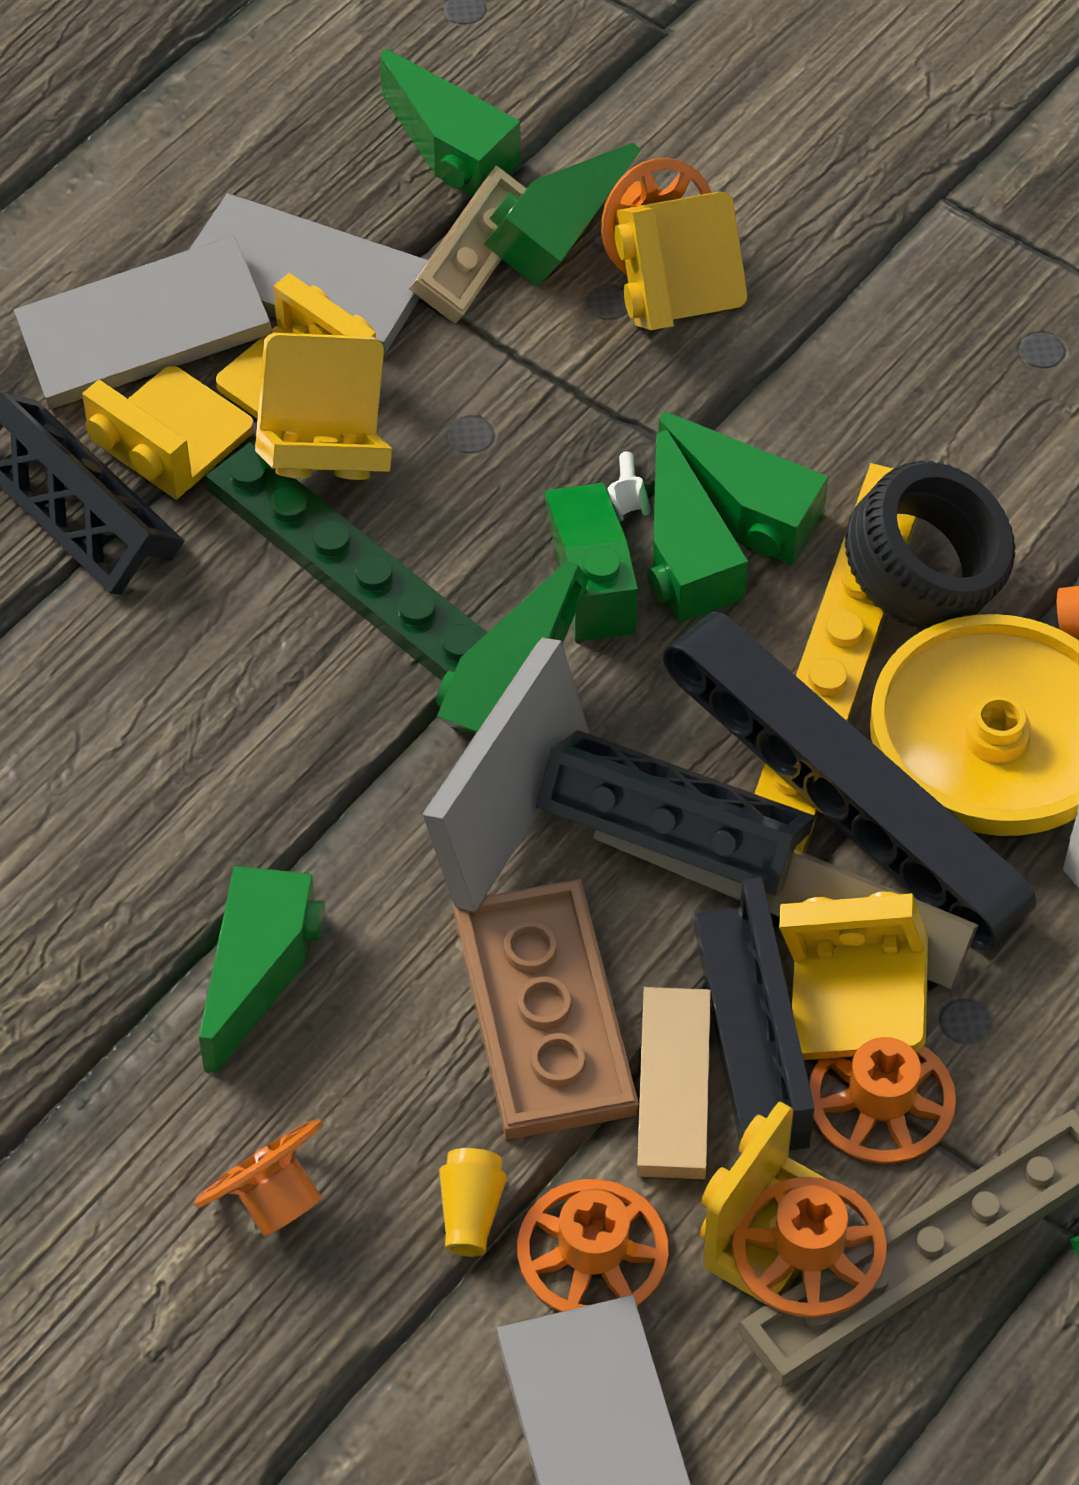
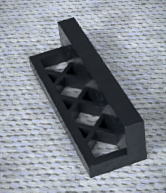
[0,392,185,595]
[536,730,815,896]
[694,876,815,1150]

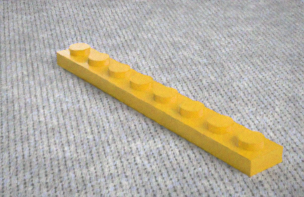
[754,463,918,853]

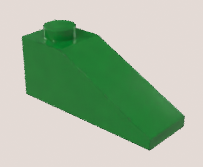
[380,48,521,196]
[484,142,641,287]
[658,411,828,565]
[647,430,748,623]
[544,483,638,642]
[436,561,589,736]
[199,866,325,1072]

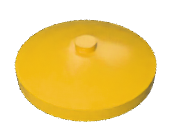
[870,614,1079,836]

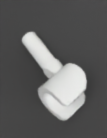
[608,452,651,522]

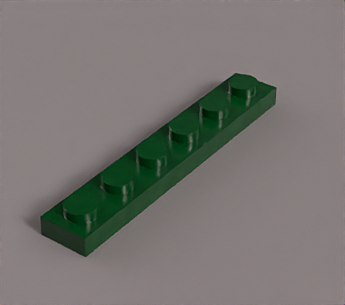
[206,443,488,681]

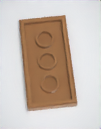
[453,879,639,1140]

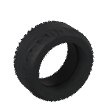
[845,460,1016,629]

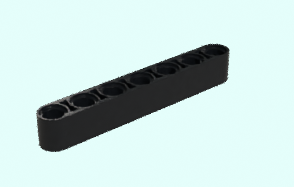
[663,611,1036,951]

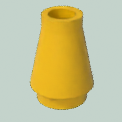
[439,1148,508,1257]

